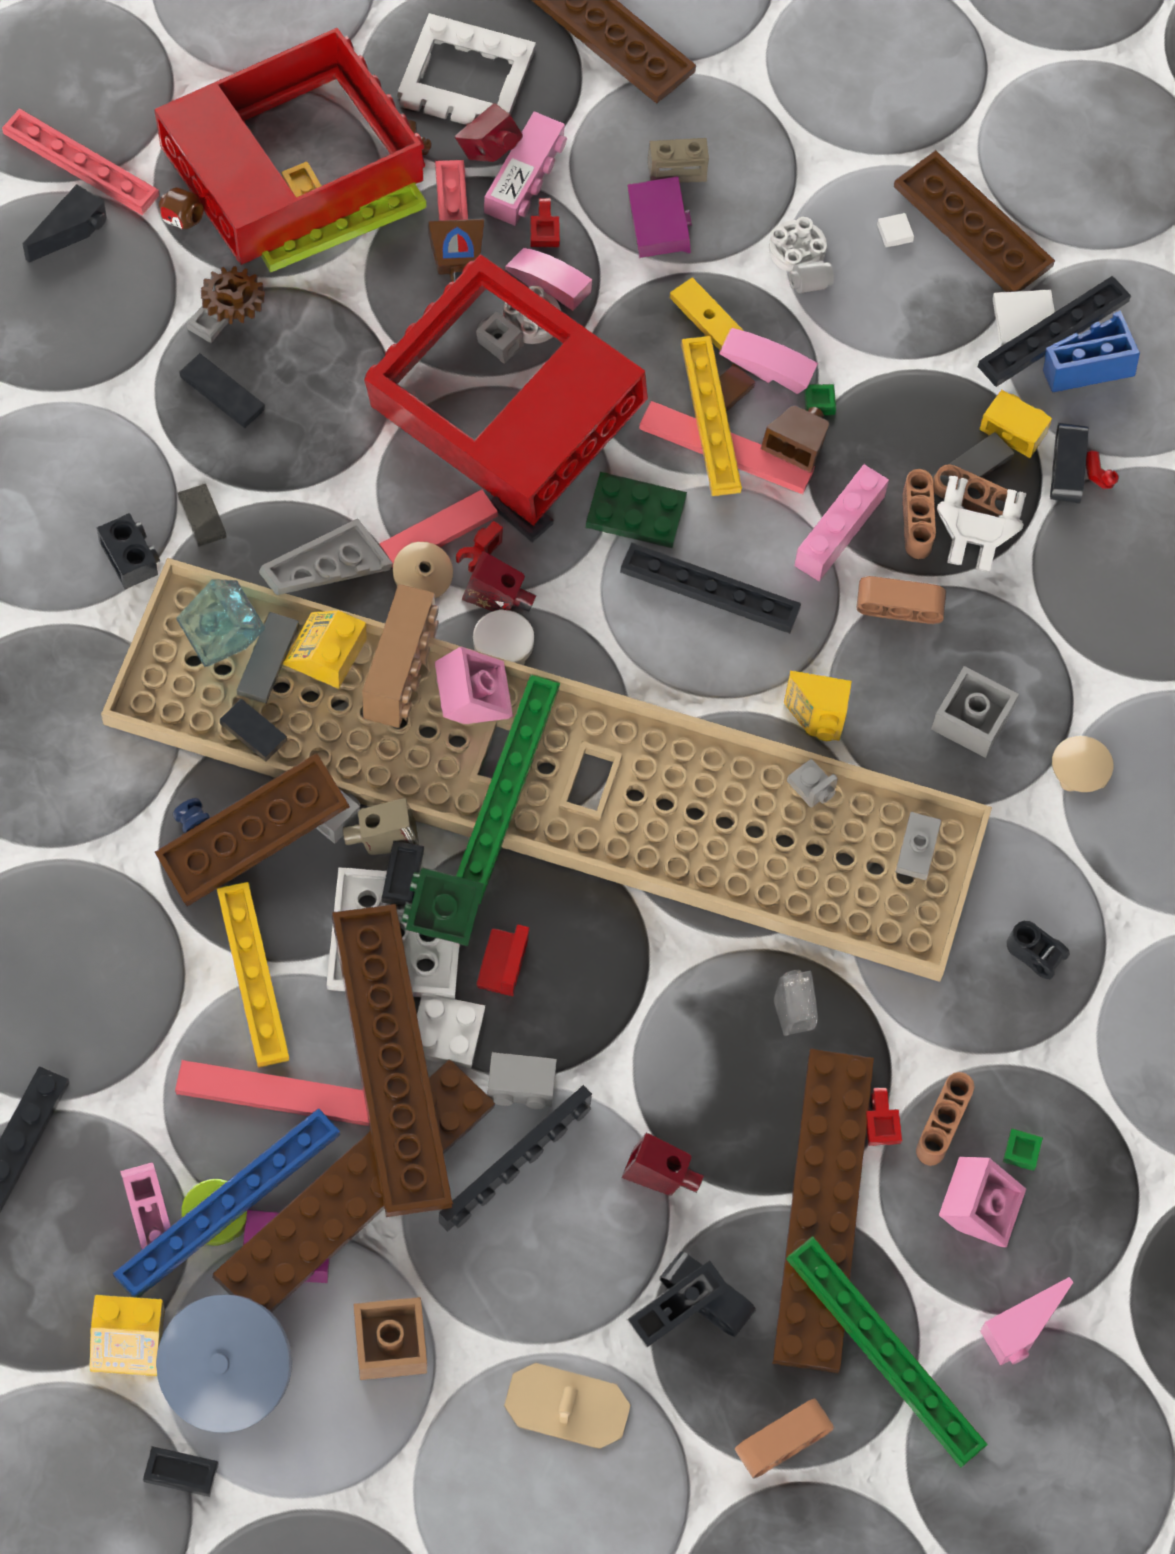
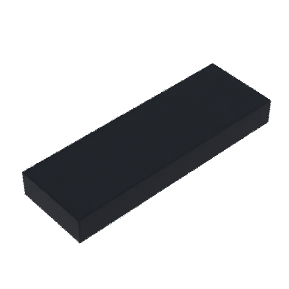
[179,353,265,428]

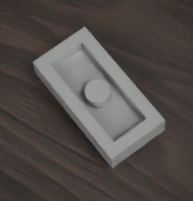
[896,812,941,880]

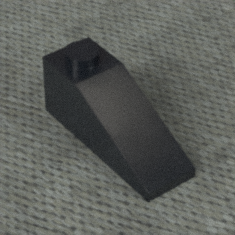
[22,184,107,262]
[626,1260,729,1347]

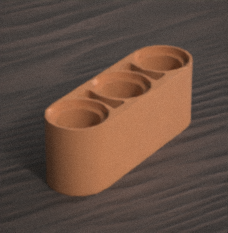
[933,464,1016,517]
[903,469,936,559]
[856,576,946,624]
[916,1072,974,1166]
[734,1398,835,1479]

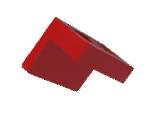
[477,924,530,997]

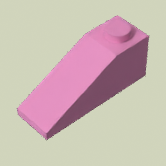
[120,1162,171,1249]
[980,1277,1073,1365]

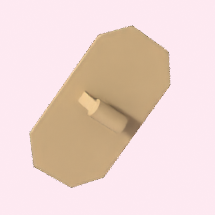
[504,1363,631,1449]

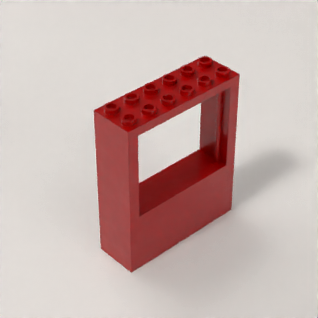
[154,28,425,265]
[364,254,648,525]

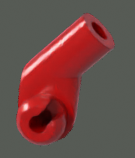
[1086,451,1119,489]

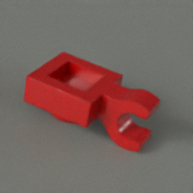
[530,198,560,247]
[456,520,503,572]
[865,1088,902,1146]

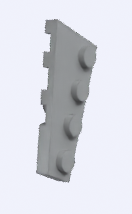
[259,518,393,595]

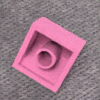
[435,647,513,724]
[939,1157,1026,1247]

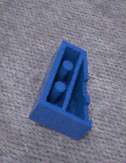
[1043,310,1140,393]

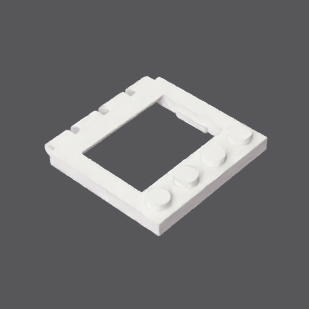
[398,13,536,125]

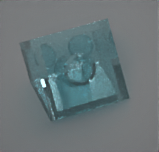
[176,579,266,667]

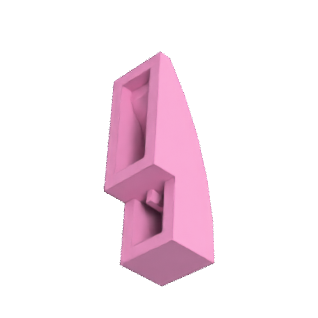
[505,248,592,311]
[719,328,818,394]

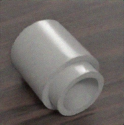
[789,260,834,294]

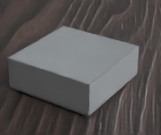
[187,306,228,343]

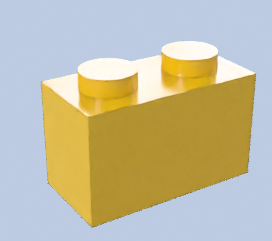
[979,389,1052,458]

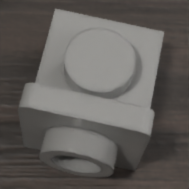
[787,759,838,808]

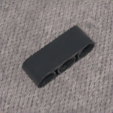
[1050,423,1089,503]
[659,1251,756,1337]

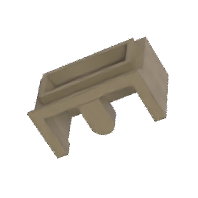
[648,138,709,183]

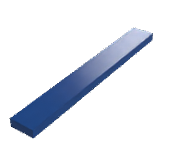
[113,1108,340,1298]

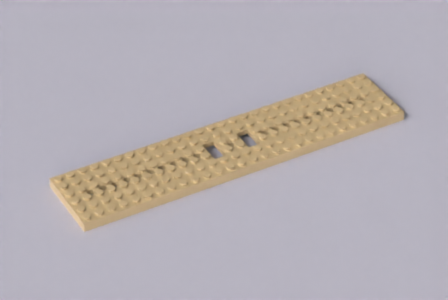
[101,558,992,982]

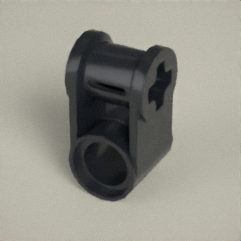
[1007,920,1070,980]

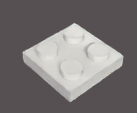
[417,995,485,1069]

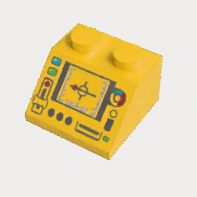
[283,610,367,689]
[784,670,852,741]
[90,1295,165,1376]

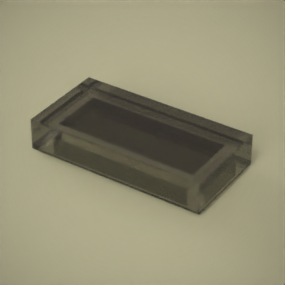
[177,483,227,547]

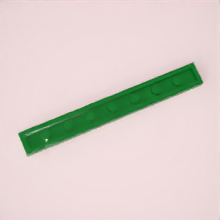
[456,674,560,904]
[786,1236,988,1468]

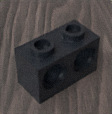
[96,513,160,589]

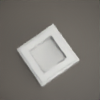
[877,213,914,248]

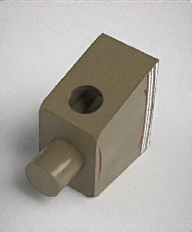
[343,798,419,855]

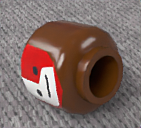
[159,187,204,230]

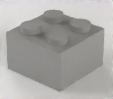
[931,666,1019,758]

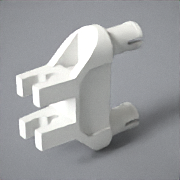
[937,476,1027,572]

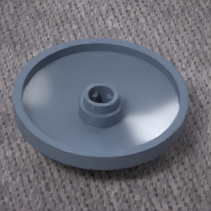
[156,1294,292,1433]

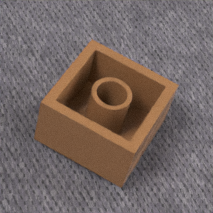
[353,1297,427,1380]

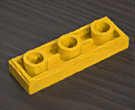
[670,277,744,350]

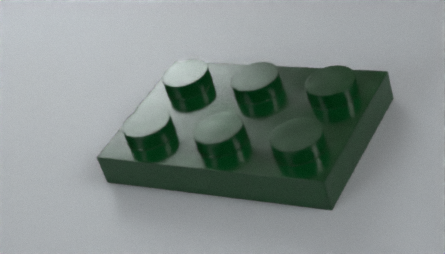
[585,472,687,549]

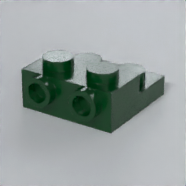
[401,867,484,946]

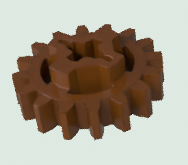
[201,266,265,324]

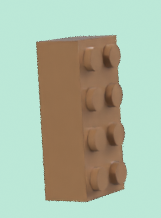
[363,584,439,728]

